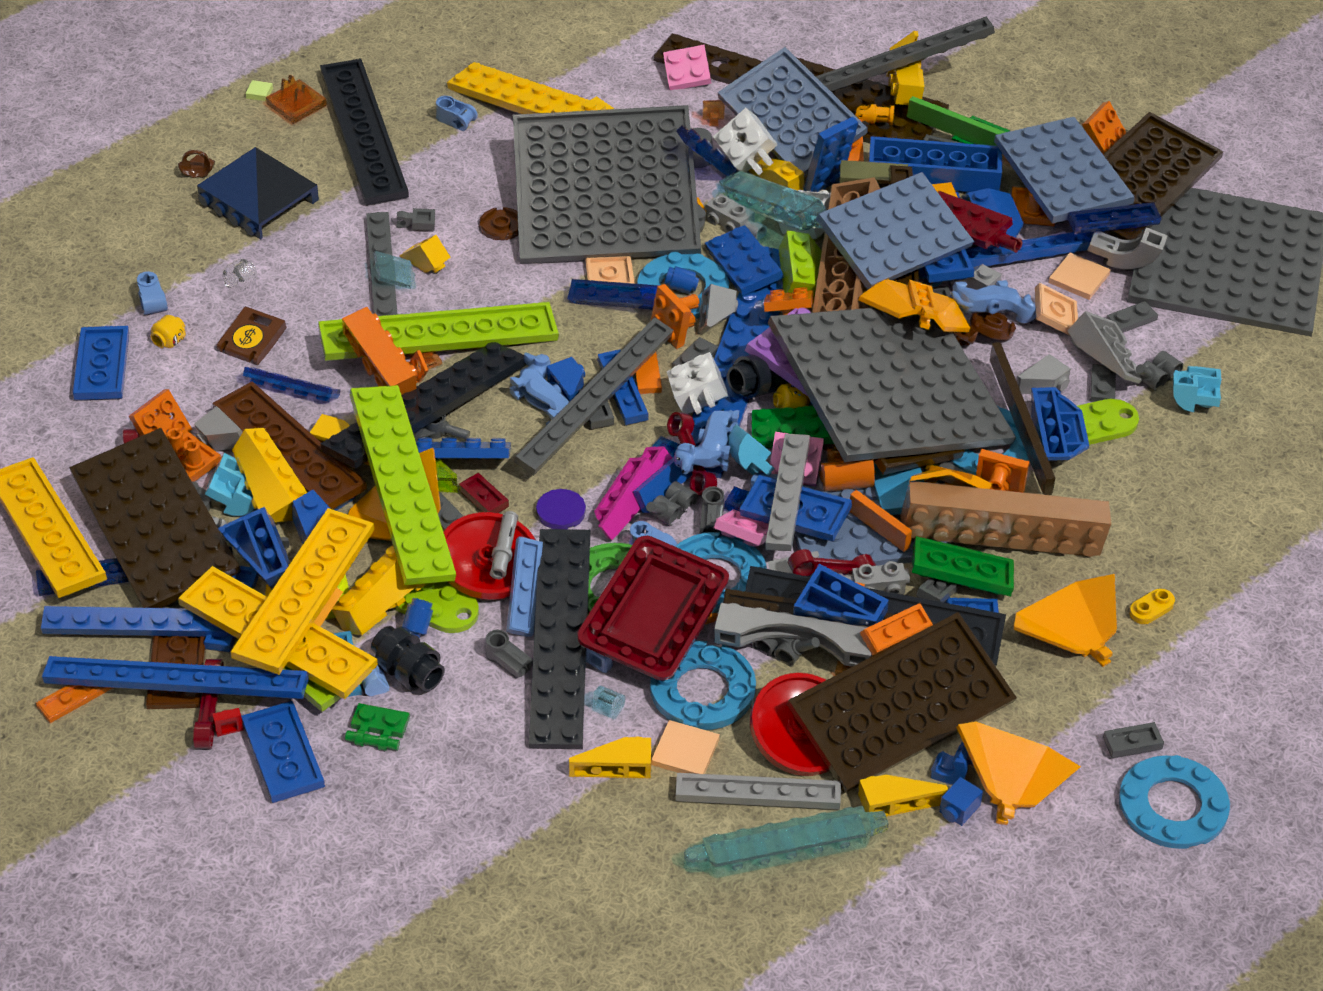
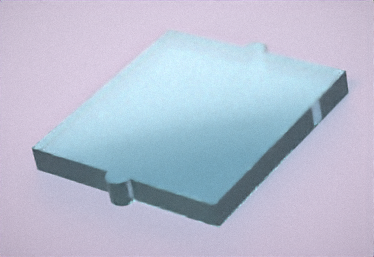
[373,251,416,289]

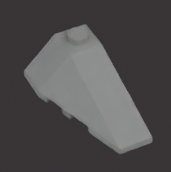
[1067,311,1142,384]

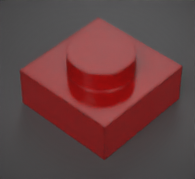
[213,708,244,737]

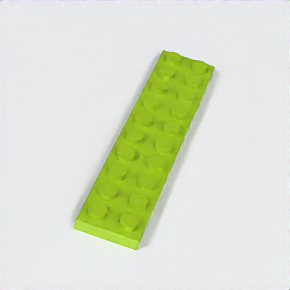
[318,302,559,361]
[349,385,456,585]

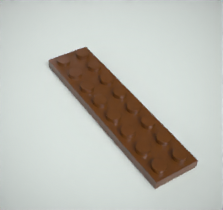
[212,381,367,509]

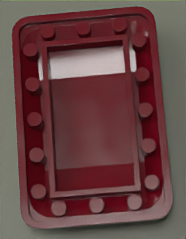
[577,535,729,680]

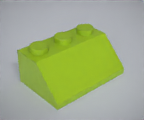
[779,230,822,304]

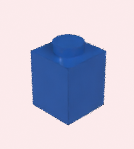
[939,777,983,826]

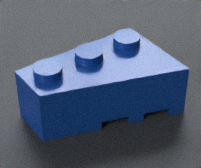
[292,490,330,544]
[218,507,290,590]
[793,564,889,627]

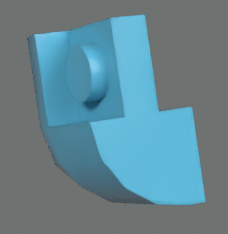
[1173,366,1222,413]
[728,424,775,476]
[205,453,254,516]

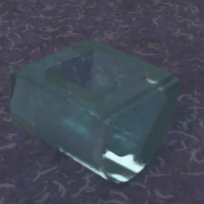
[592,685,626,719]

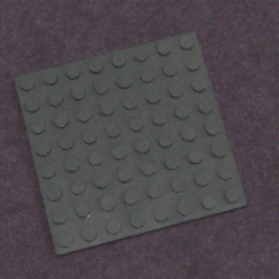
[513,105,701,264]
[1127,188,1323,337]
[768,308,1016,462]

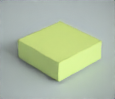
[246,80,273,101]

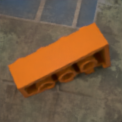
[342,307,418,395]

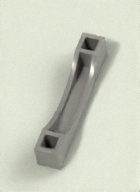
[714,603,873,667]

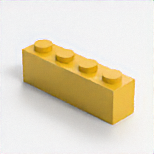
[886,31,925,105]
[232,428,307,522]
[332,545,425,635]

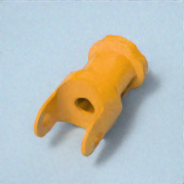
[855,104,894,125]

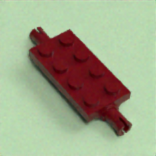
[938,191,1022,253]

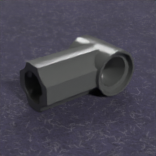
[700,486,724,536]
[485,629,533,678]

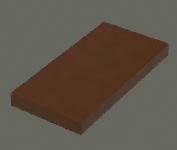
[146,636,206,709]

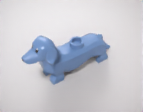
[949,280,1036,323]
[510,352,569,425]
[674,410,739,474]

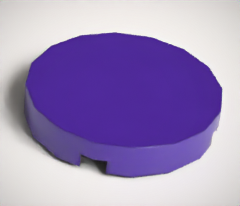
[536,489,586,529]

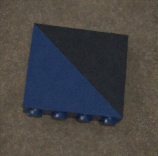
[197,147,319,240]

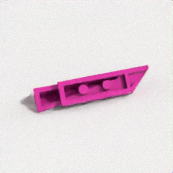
[594,446,672,540]

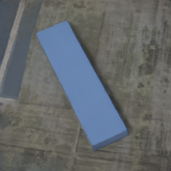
[506,536,543,637]

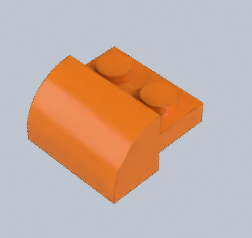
[819,459,875,492]

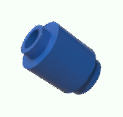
[664,266,699,294]
[402,598,433,638]

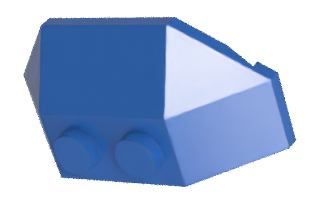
[962,188,1023,237]
[1031,387,1089,460]

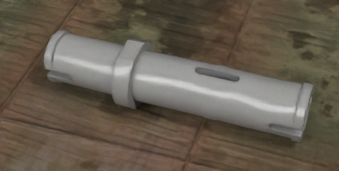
[490,511,518,579]

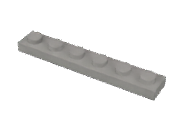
[766,434,810,551]
[676,773,841,810]

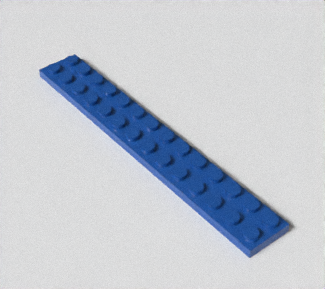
[691,246,783,479]

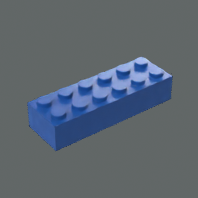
[869,136,1002,192]

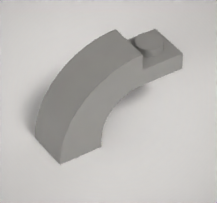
[1087,227,1168,269]

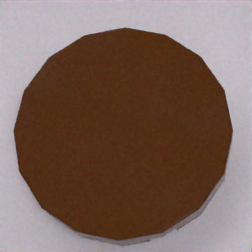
[479,207,519,241]
[969,313,1016,340]

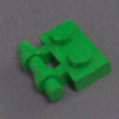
[345,703,410,751]

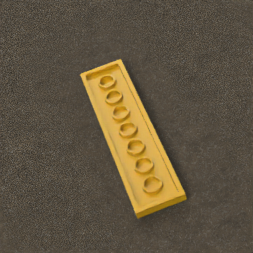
[447,62,606,114]
[0,457,107,598]
[231,508,374,675]
[178,566,378,699]

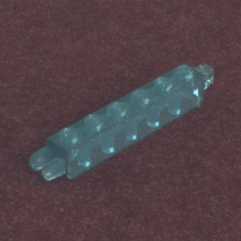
[719,171,826,231]
[684,806,889,878]

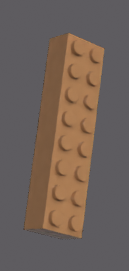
[812,177,881,313]
[900,481,1111,557]

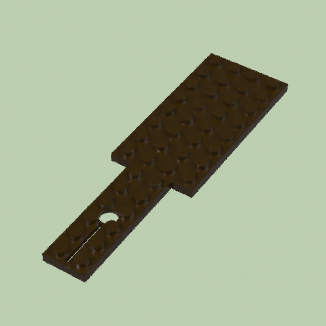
[654,33,949,144]

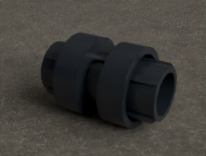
[727,354,790,398]
[371,626,445,692]

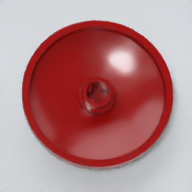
[444,512,536,600]
[750,673,830,776]

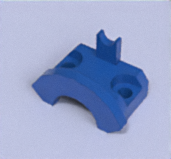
[931,741,974,785]

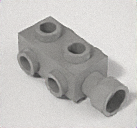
[706,194,767,241]
[838,561,910,594]

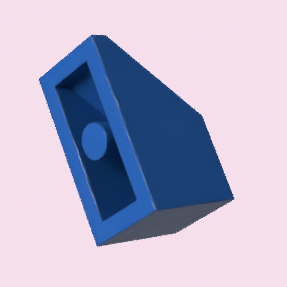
[547,357,585,402]

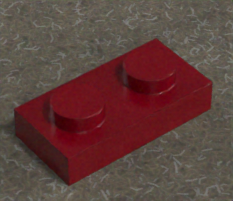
[459,472,509,513]

